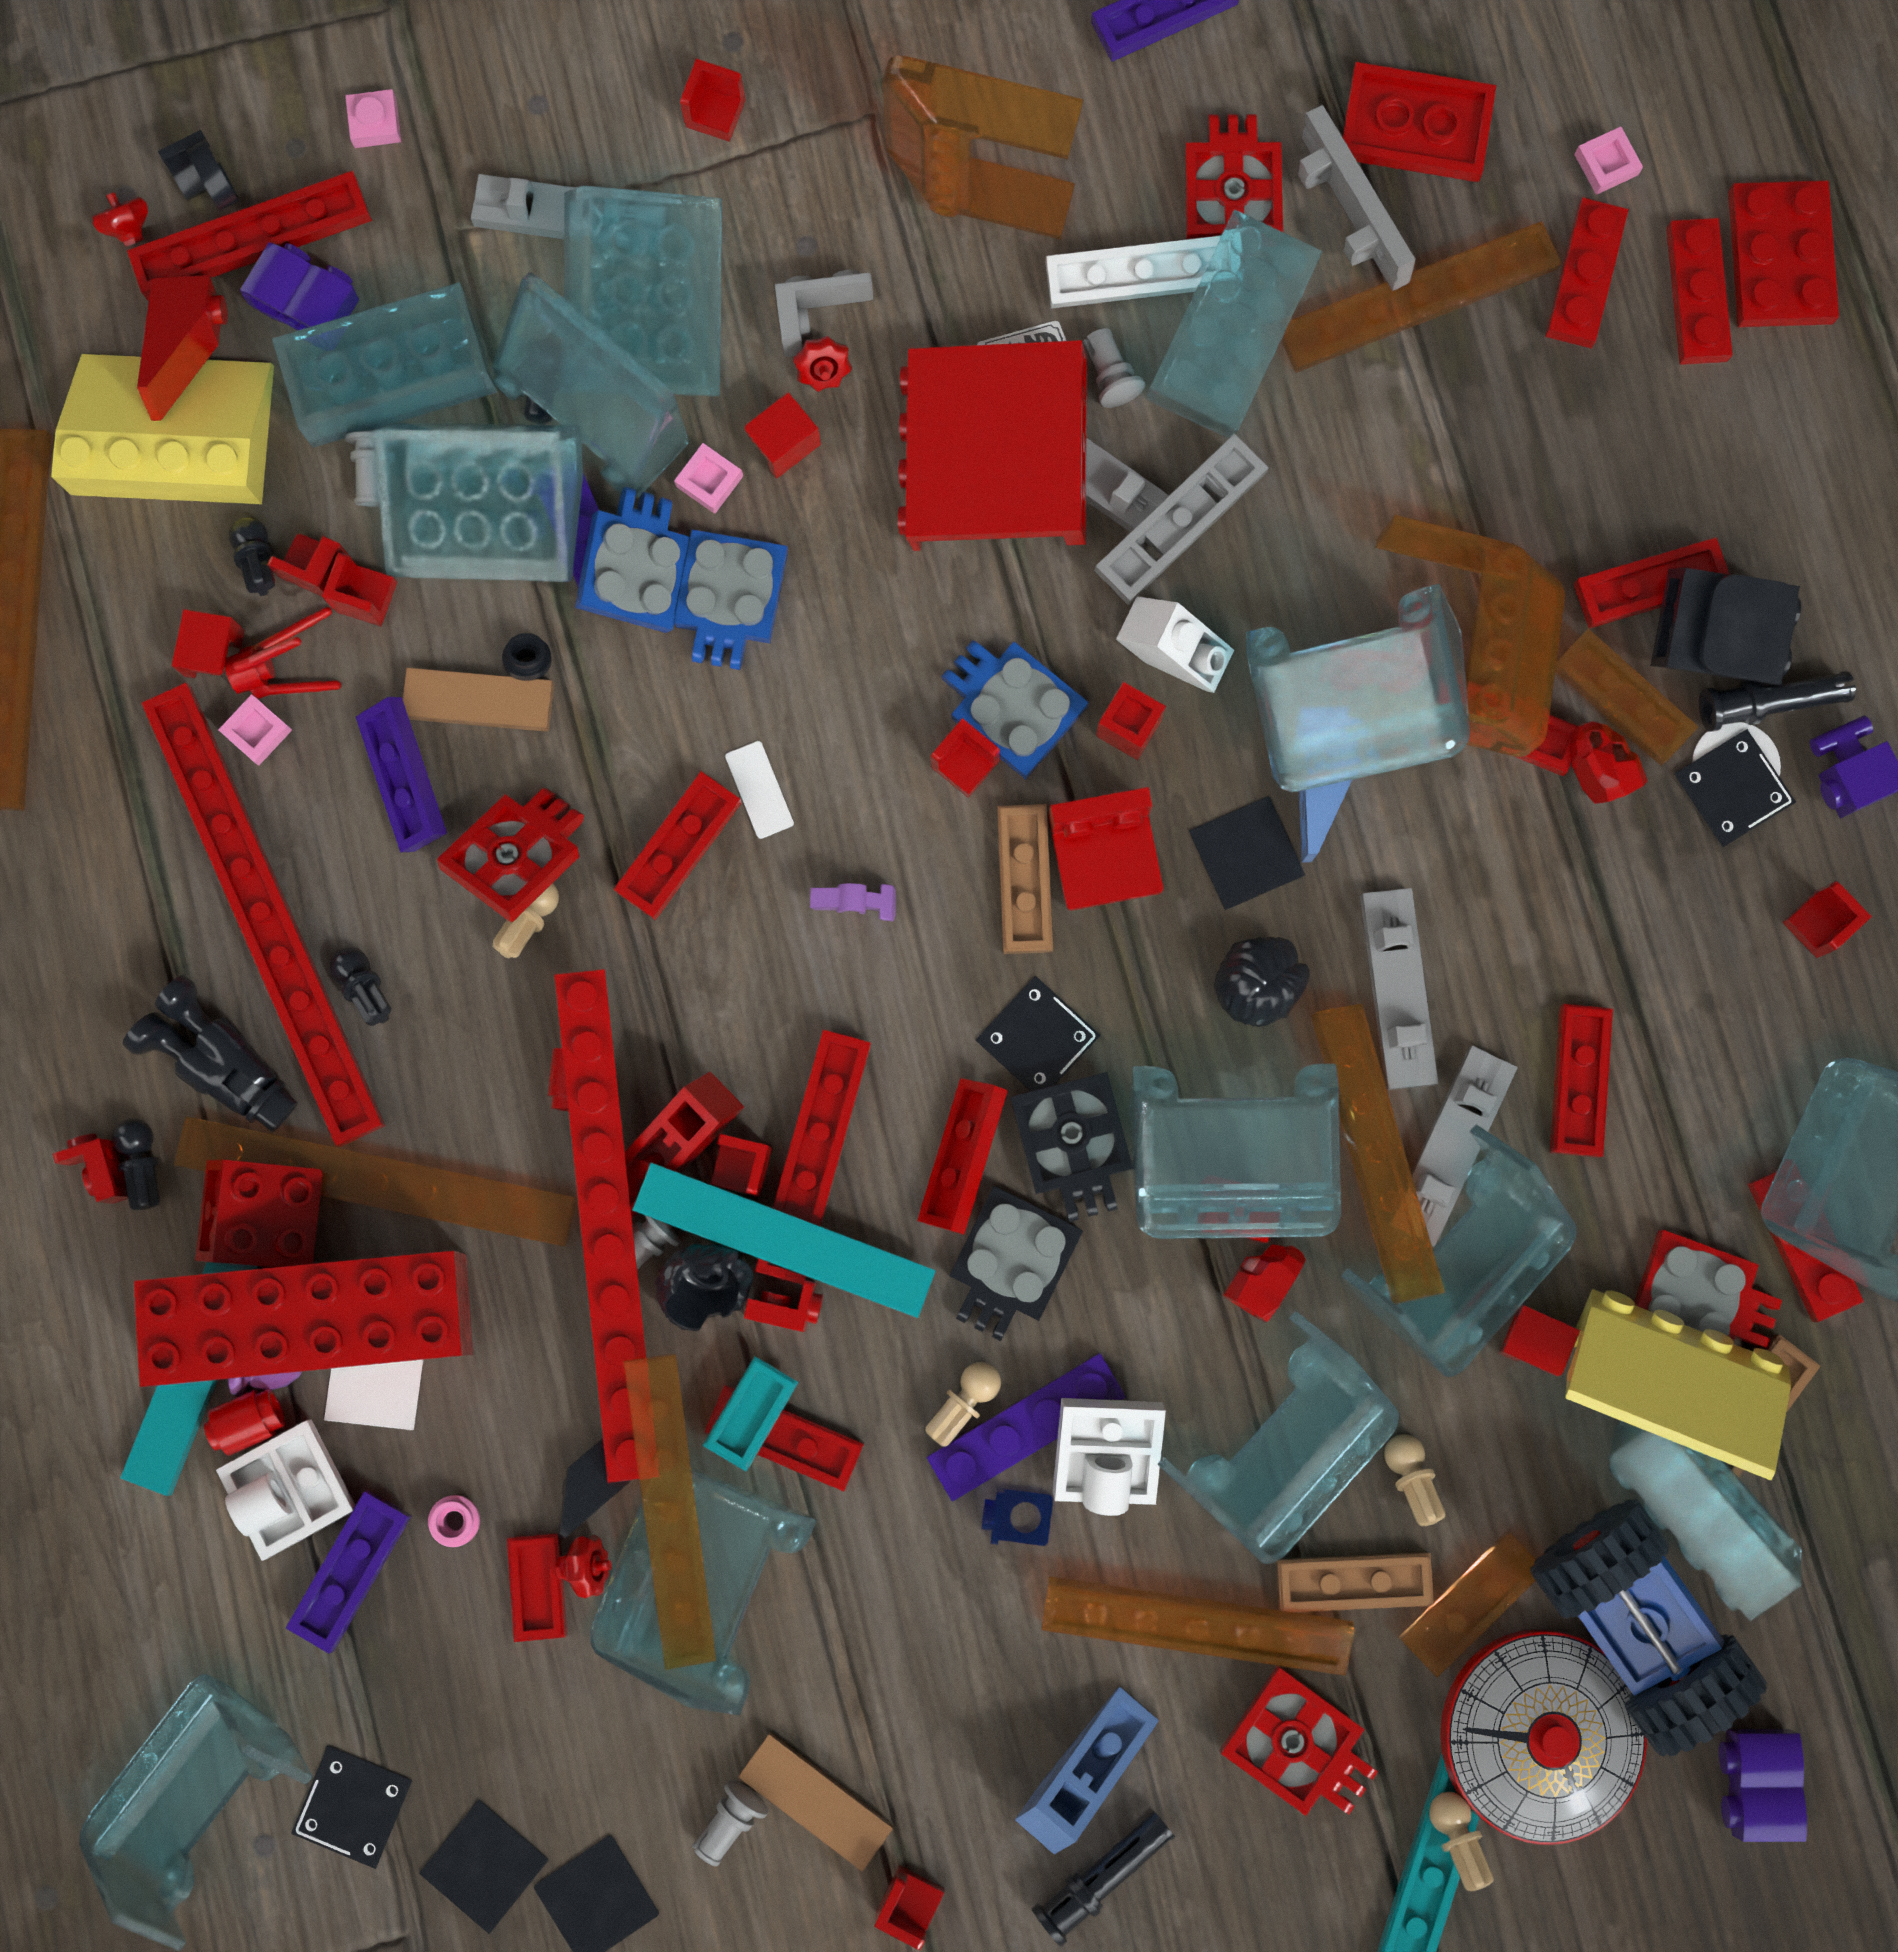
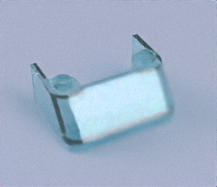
[1341,1124,1577,1377]
[1157,1311,1399,1564]
[79,1674,313,1951]

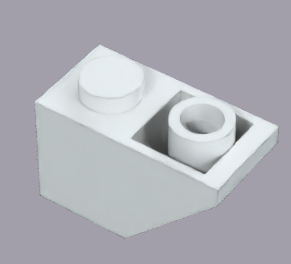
[1116,597,1234,693]

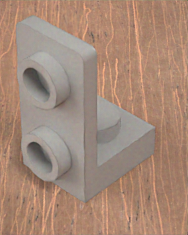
[775,270,873,357]

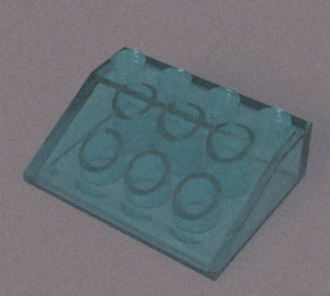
[564,186,722,397]
[374,423,583,582]

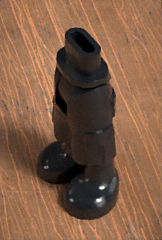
[122,974,298,1133]

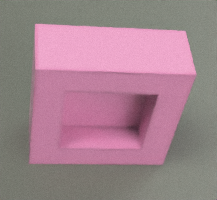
[345,89,401,148]
[1574,126,1643,195]
[674,443,743,514]
[219,694,292,766]

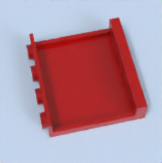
[898,340,1087,551]

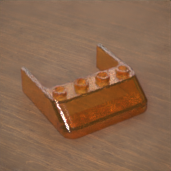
[882,56,1084,240]
[1348,515,1565,757]

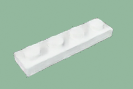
[1045,234,1242,309]

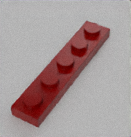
[127,170,372,301]
[755,1030,872,1285]

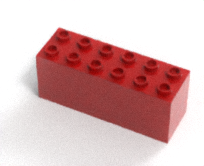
[134,1251,473,1387]

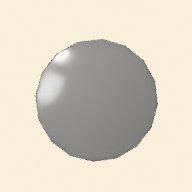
[1083,328,1145,408]
[345,430,394,507]
[632,1215,681,1270]
[692,1780,769,1866]

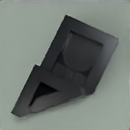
[558,1438,632,1540]

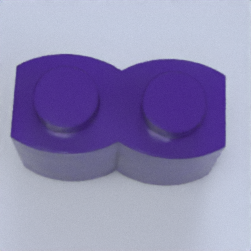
[240,242,359,347]
[1719,1729,1807,1842]

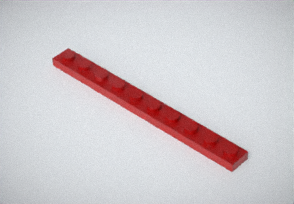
[141,683,386,1147]
[554,969,659,1483]

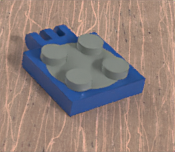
[575,486,690,633]
[674,530,788,670]
[941,640,1089,780]

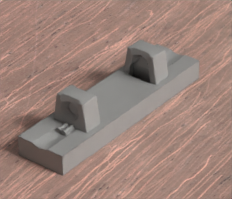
[1298,105,1415,291]
[471,174,668,253]
[1094,434,1269,605]
[1086,438,1169,546]
[1360,888,1438,1091]
[1386,1046,1518,1248]

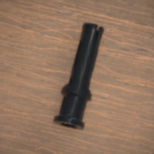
[1699,671,1856,732]
[1031,1810,1175,1947]

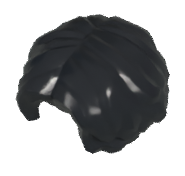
[1214,936,1310,1027]
[654,1242,753,1331]

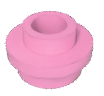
[428,1495,480,1547]

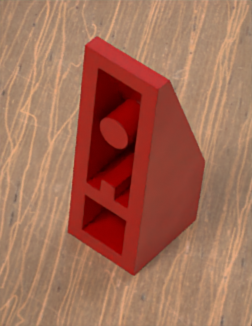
[137,275,228,421]
[625,1071,744,1218]

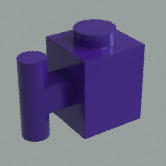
[1809,715,1898,819]

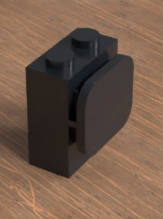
[1650,568,1801,685]

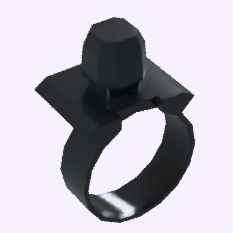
[158,130,240,211]

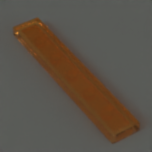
[1277,221,1561,373]
[1311,1003,1445,1305]
[623,1353,716,1670]
[1041,1576,1355,1676]

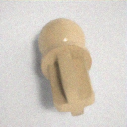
[493,883,559,959]
[925,1362,1001,1447]
[1384,1434,1445,1526]
[1429,1792,1494,1891]

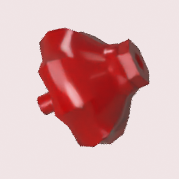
[92,192,148,247]
[793,335,853,392]
[554,1534,612,1599]

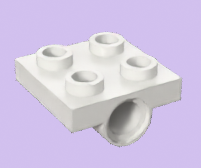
[1052,1398,1166,1516]
[216,1419,356,1561]

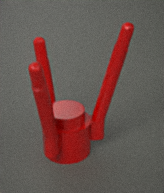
[224,607,342,699]

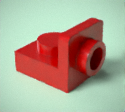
[52,1133,128,1204]
[744,1280,824,1332]

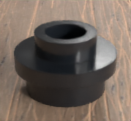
[502,633,552,681]

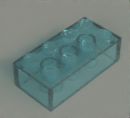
[1146,209,1323,438]
[272,282,497,448]
[1608,1421,1801,1621]

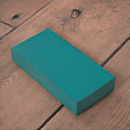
[702,1356,799,1471]

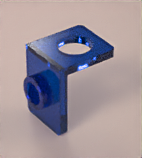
[981,1487,1053,1546]

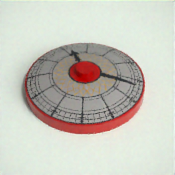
[1440,1629,1647,1845]

